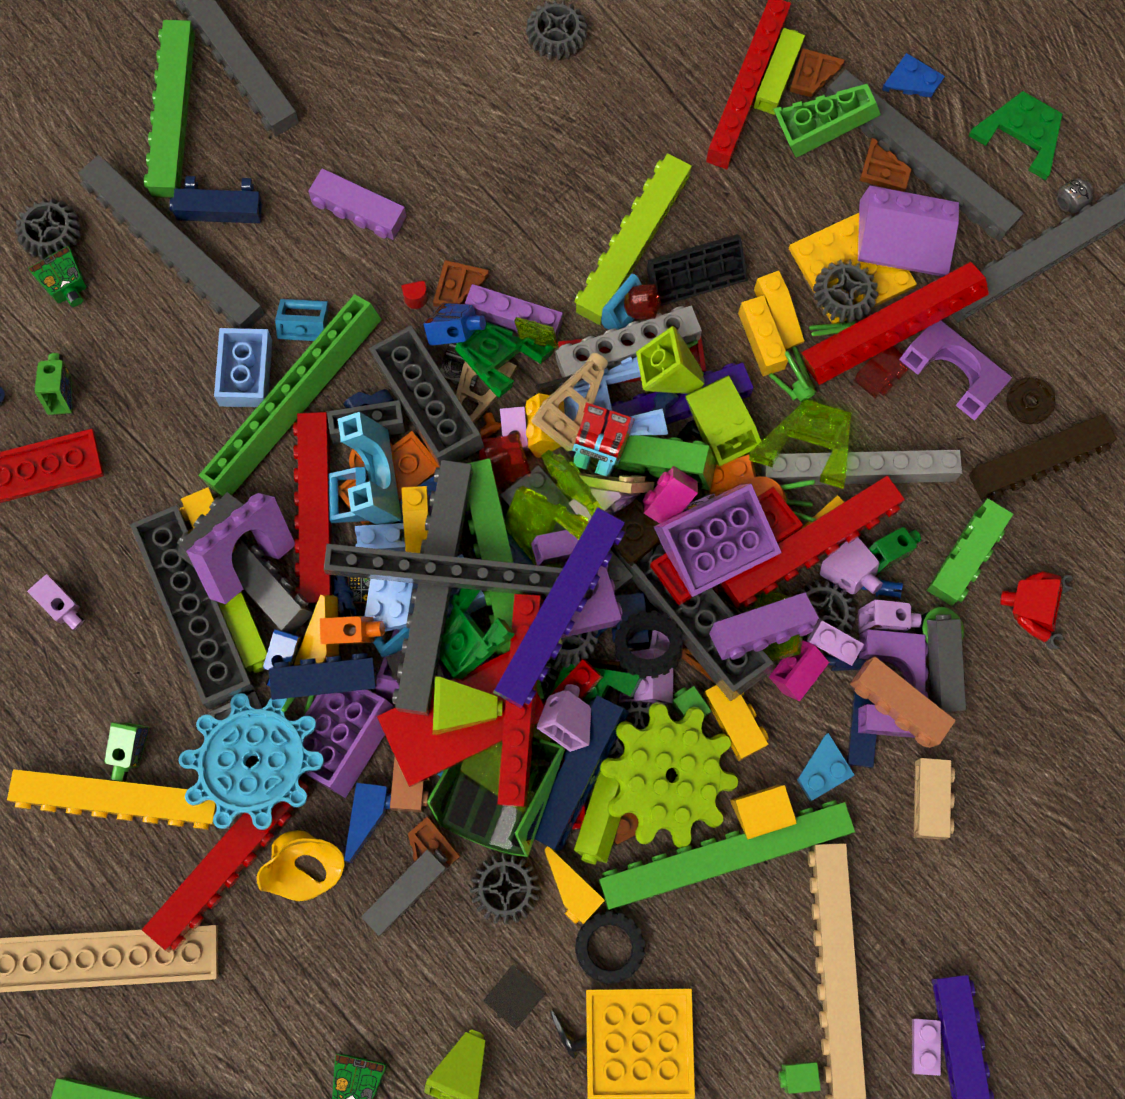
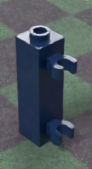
[169,176,263,223]

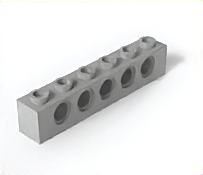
[555,305,702,383]

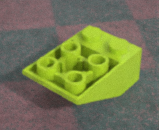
[685,375,763,466]

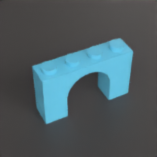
[338,412,402,525]

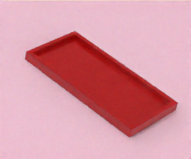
[377,651,544,787]

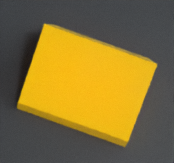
[730,785,796,840]

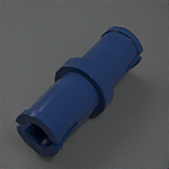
[331,575,357,617]

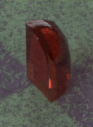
[624,284,661,319]

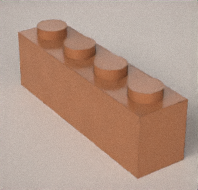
[850,657,956,748]
[390,757,430,813]

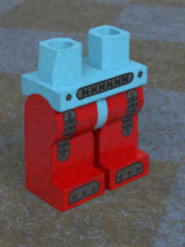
[572,402,635,477]

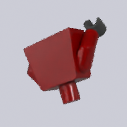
[1000,571,1073,650]

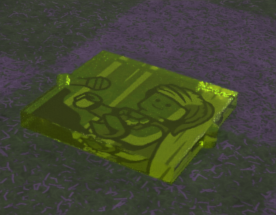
[514,317,558,348]

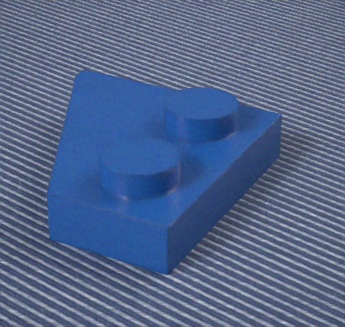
[882,53,945,97]

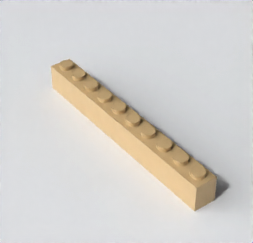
[808,844,866,1099]

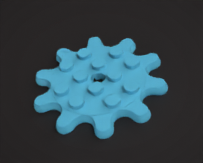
[179,693,324,830]

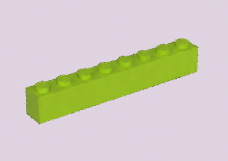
[574,153,692,326]

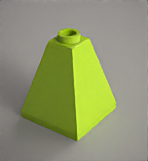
[636,326,705,394]
[433,677,502,735]
[424,1030,485,1099]

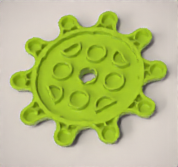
[600,702,738,848]

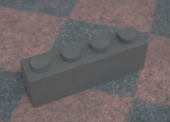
[232,542,314,635]

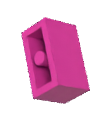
[643,466,698,523]
[769,638,829,701]

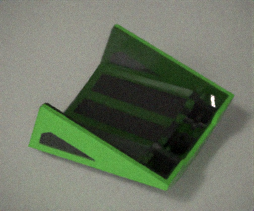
[427,739,565,857]

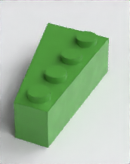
[773,84,881,158]
[614,435,716,490]
[926,498,1013,606]

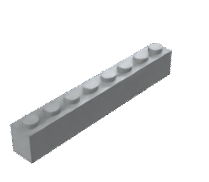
[761,450,962,485]

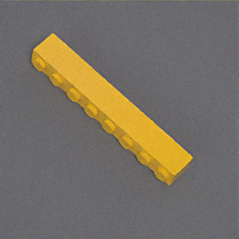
[7,769,217,830]

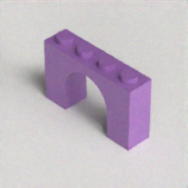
[899,320,1012,421]
[186,493,295,604]
[531,526,622,638]
[858,629,928,738]

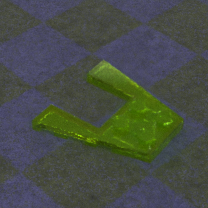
[749,399,851,489]
[504,486,589,568]

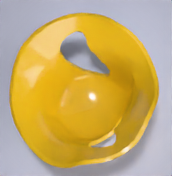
[257,830,344,901]

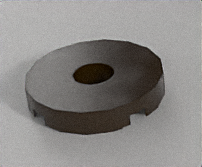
[1006,377,1055,424]

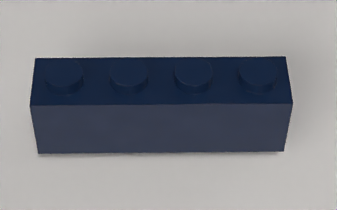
[269,653,376,700]

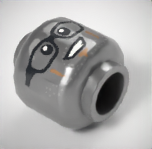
[1057,178,1093,213]

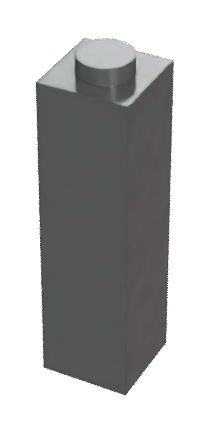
[927,614,966,712]
[361,848,450,936]

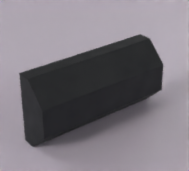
[647,234,748,307]

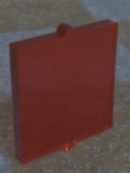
[484,432,531,485]

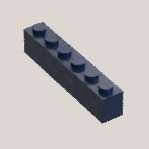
[528,696,629,851]

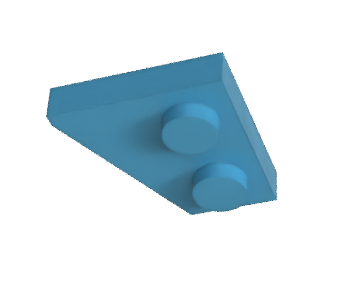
[797,733,854,802]

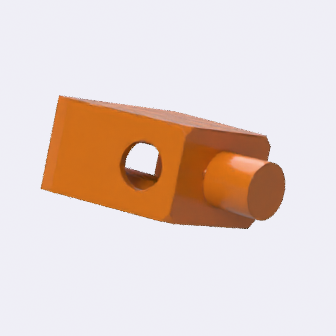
[320,616,385,644]

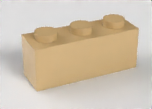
[914,758,955,840]

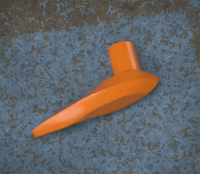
[479,413,501,439]

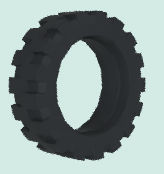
[614,611,683,678]
[575,912,645,983]

